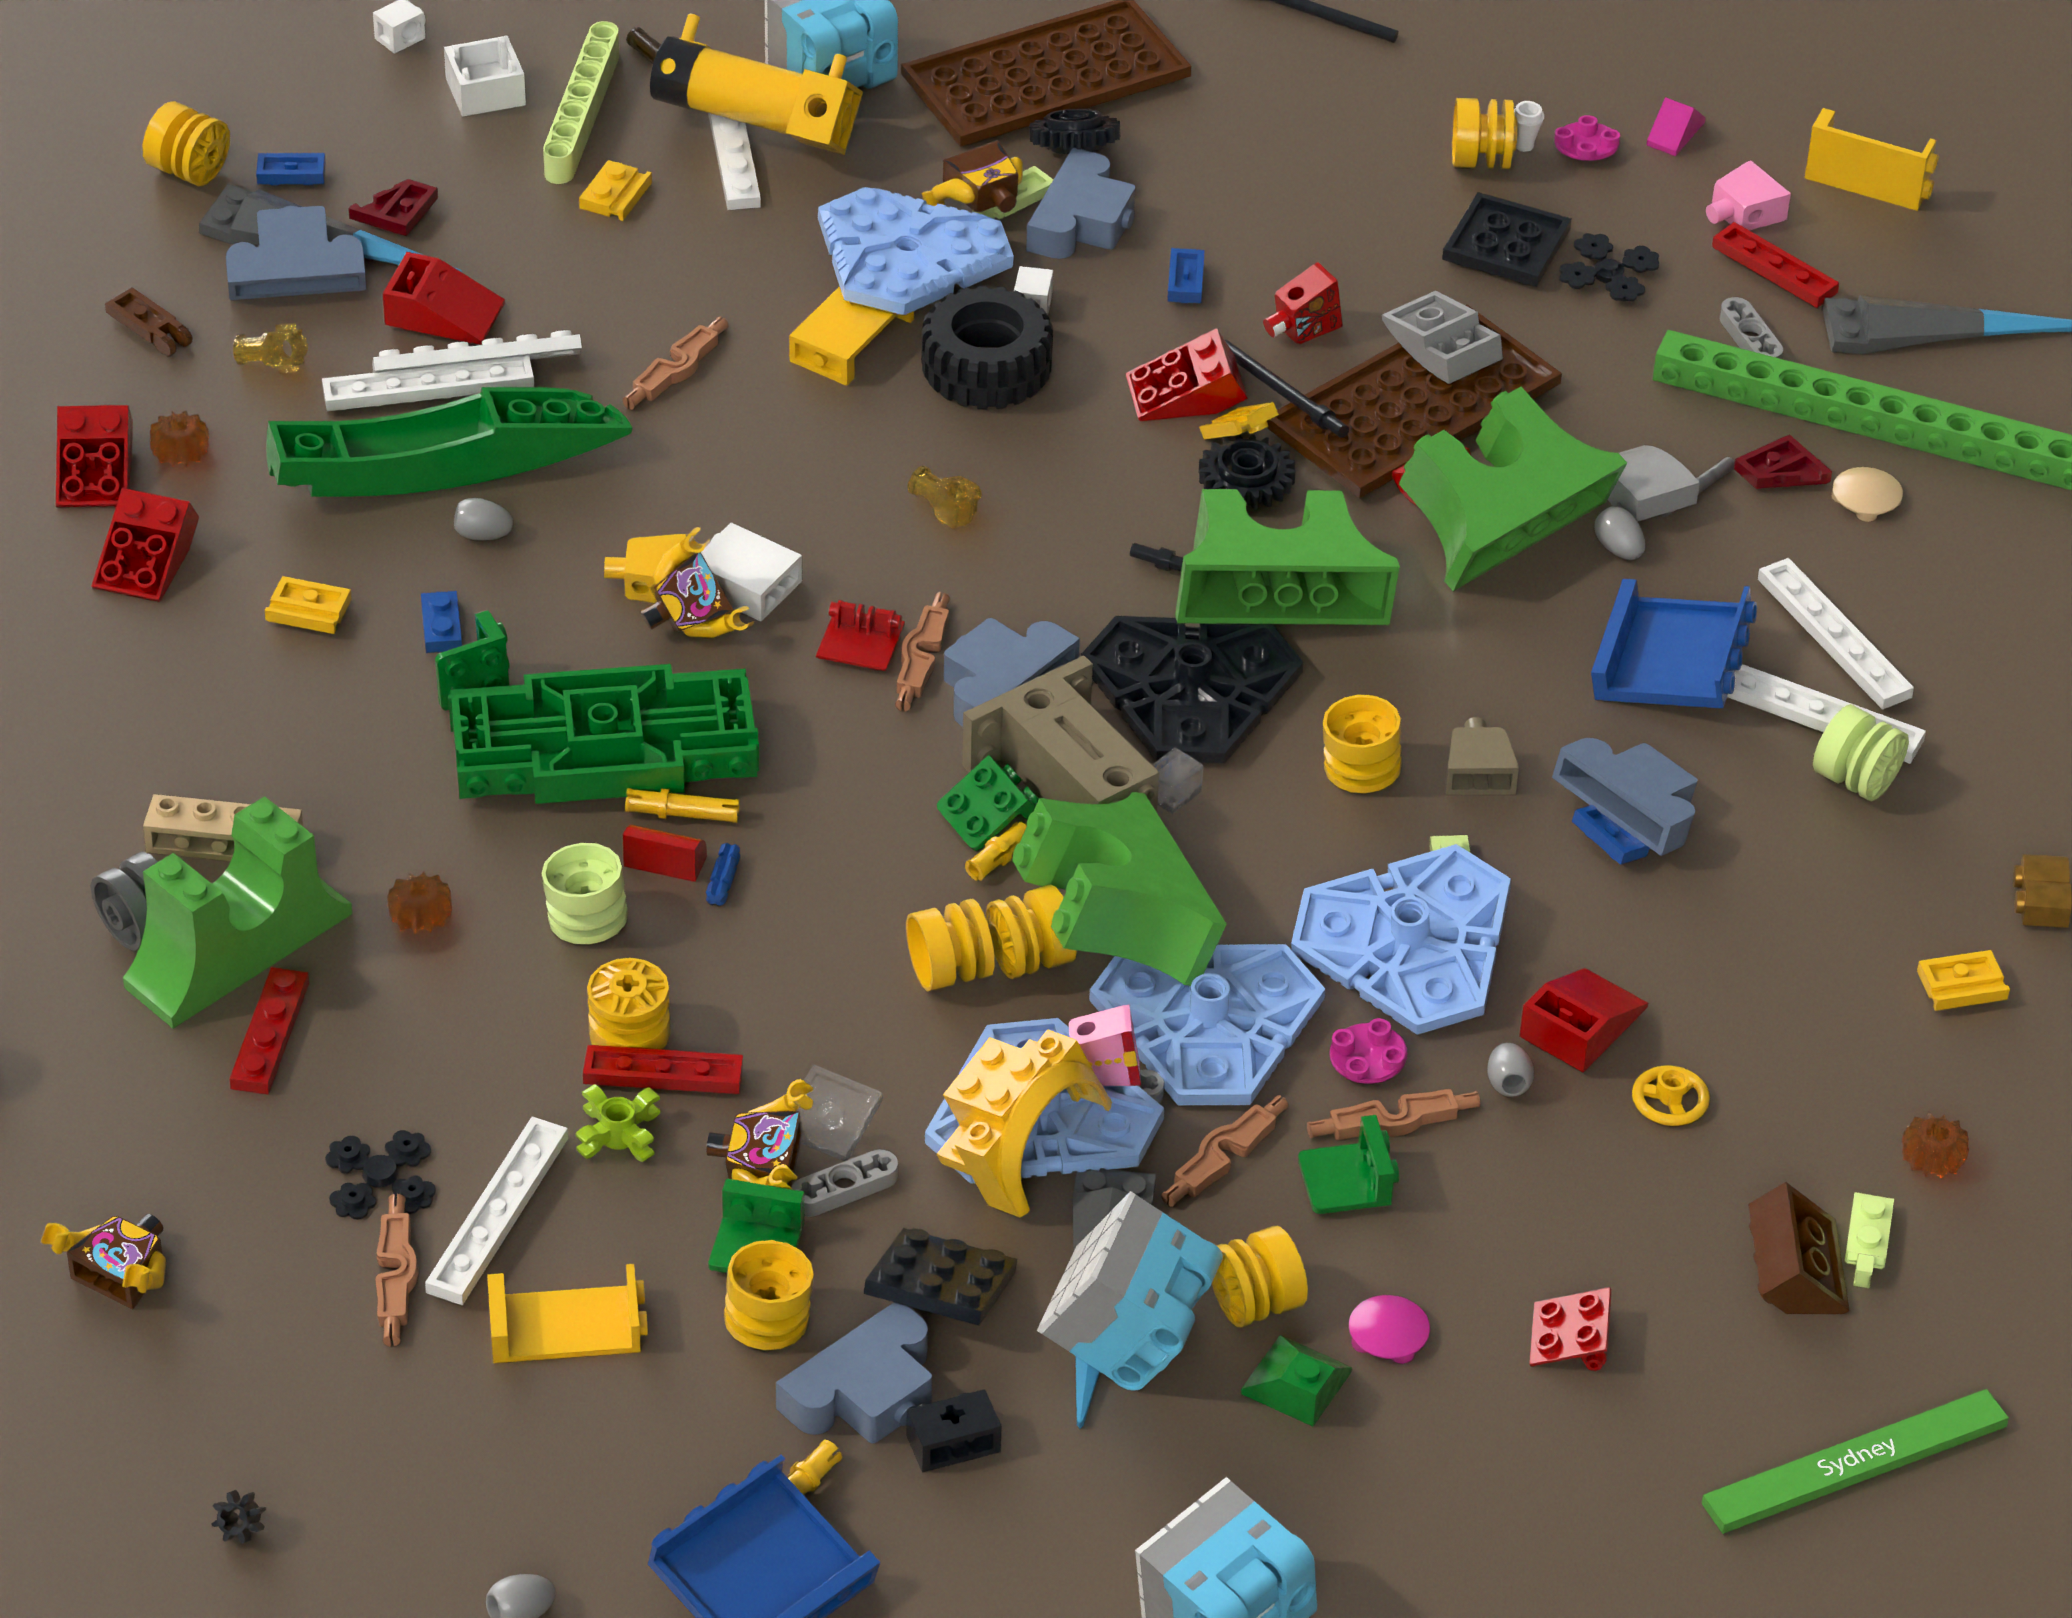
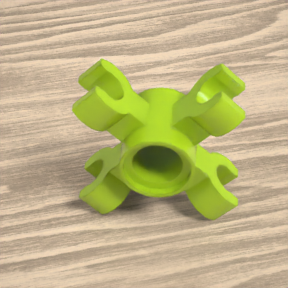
[576,1084,660,1162]

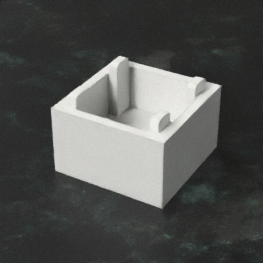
[444,36,526,117]

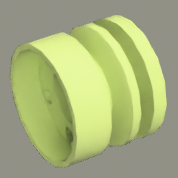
[1813,704,1909,801]
[542,843,628,945]

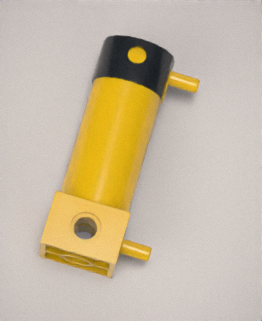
[650,13,863,155]

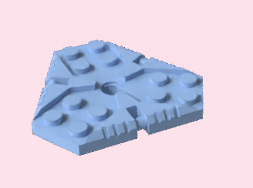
[818,187,1014,315]
[1291,844,1511,1035]
[1089,944,1325,1105]
[925,1018,1164,1184]

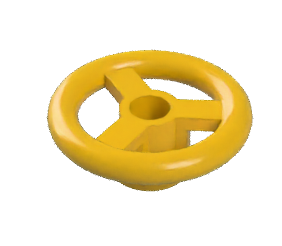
[1632,1065,1710,1126]

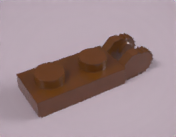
[105,287,193,357]

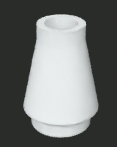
[1514,101,1544,152]

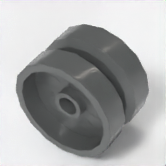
[90,851,158,951]

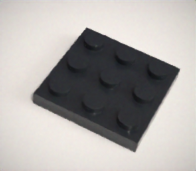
[1442,192,1572,287]
[864,1228,1017,1326]

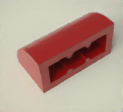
[623,824,707,882]

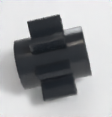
[211,1490,266,1544]

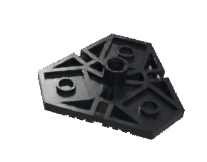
[1081,616,1303,764]

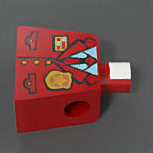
[1263,262,1343,344]

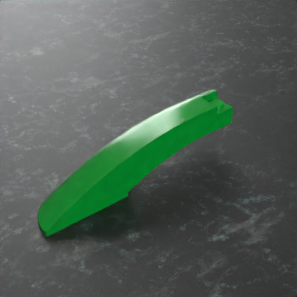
[266,387,632,497]

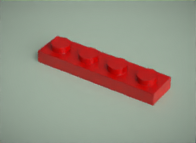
[1712,222,1839,308]
[229,967,309,1095]
[583,1045,743,1094]

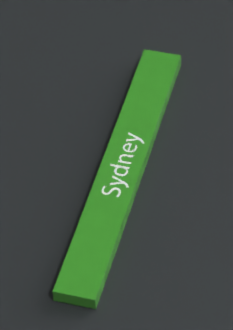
[1702,1389,2009,1534]

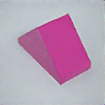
[1646,97,1706,156]

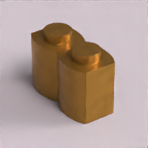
[2013,854,2072,928]

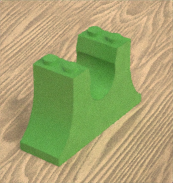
[1399,386,1627,591]
[1175,489,1400,625]
[1012,792,1227,986]
[123,796,352,1029]

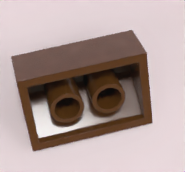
[1748,1182,1850,1314]

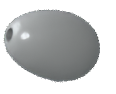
[454,498,513,541]
[1594,506,1645,560]
[1487,1042,1534,1097]
[486,1574,556,1618]

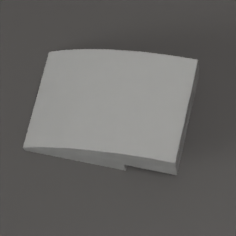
[1382,291,1503,384]
[1608,445,1700,522]

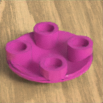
[1554,115,1620,161]
[1330,1018,1407,1084]
[1349,1295,1430,1364]

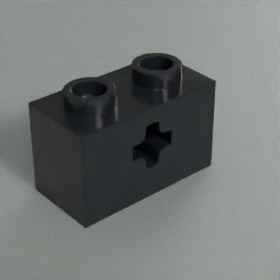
[906,1389,1002,1473]

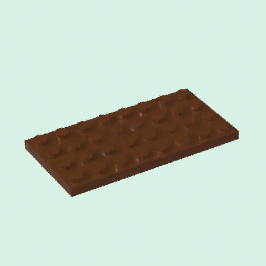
[901,0,1192,147]
[1266,305,1562,499]

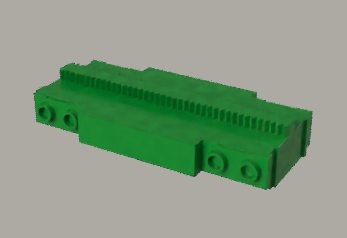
[448,664,759,804]

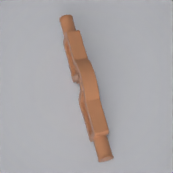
[622,316,729,410]
[895,592,950,712]
[1307,1089,1480,1140]
[1161,1095,1288,1207]
[375,1194,419,1347]

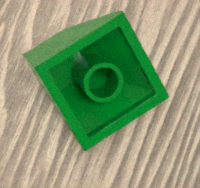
[1241,1335,1352,1427]

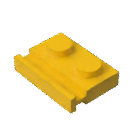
[579,160,652,221]
[1199,402,1279,440]
[265,576,352,634]
[1917,950,2010,1011]

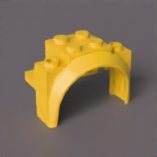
[937,1029,1112,1218]

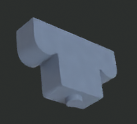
[1026,147,1135,259]
[226,206,366,300]
[944,618,1080,727]
[1552,738,1698,856]
[776,1302,932,1443]

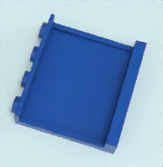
[1591,579,1757,709]
[648,1454,880,1618]

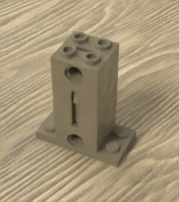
[962,656,1159,812]

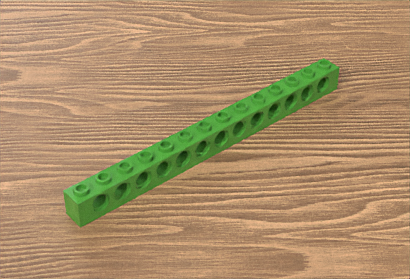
[1653,330,2072,490]

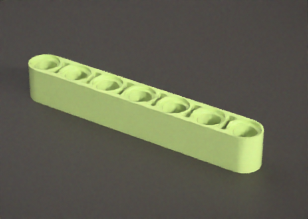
[543,21,619,184]

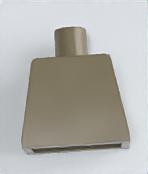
[1445,717,1519,795]

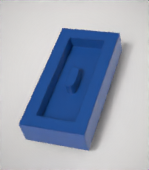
[256,153,326,186]
[1167,248,1205,303]
[421,591,462,653]
[1572,805,1650,865]

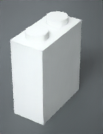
[701,523,802,621]

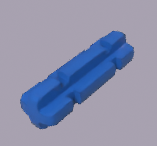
[706,843,740,906]

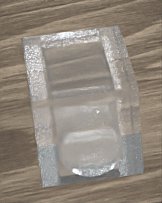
[1153,747,1203,814]

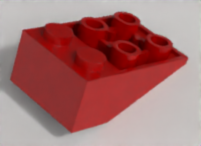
[383,252,505,345]
[1125,328,1248,421]
[56,405,133,507]
[91,488,199,602]
[1519,968,1649,1073]

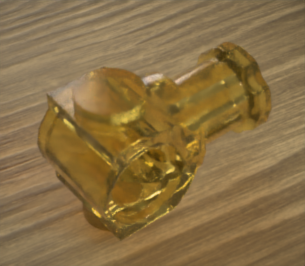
[233,323,308,374]
[907,466,982,529]

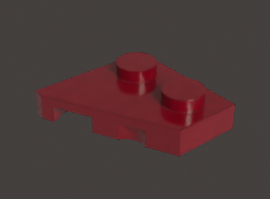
[348,179,438,236]
[1734,434,1832,489]

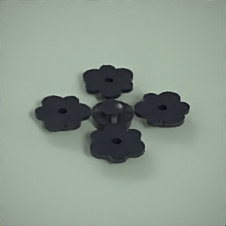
[1559,233,1659,301]
[325,1130,436,1220]

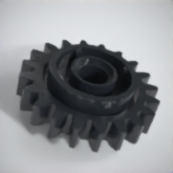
[1029,109,1121,154]
[1198,434,1296,510]

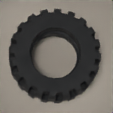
[921,286,1053,410]

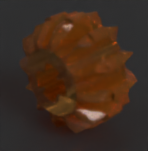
[149,410,209,468]
[387,871,452,935]
[1902,1112,1969,1179]

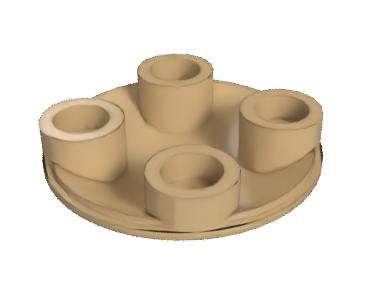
[1831,467,1903,522]

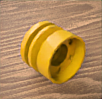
[1452,98,1517,169]
[142,101,230,187]
[1323,695,1402,793]
[986,884,1077,979]
[906,898,995,992]
[587,958,670,1050]
[1212,1226,1308,1327]
[724,1240,814,1350]

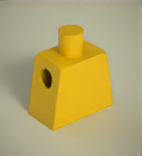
[604,534,686,603]

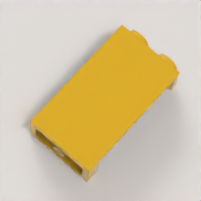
[1805,108,1939,211]
[789,286,914,386]
[487,1264,648,1363]

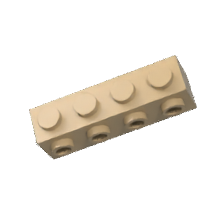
[143,794,303,861]

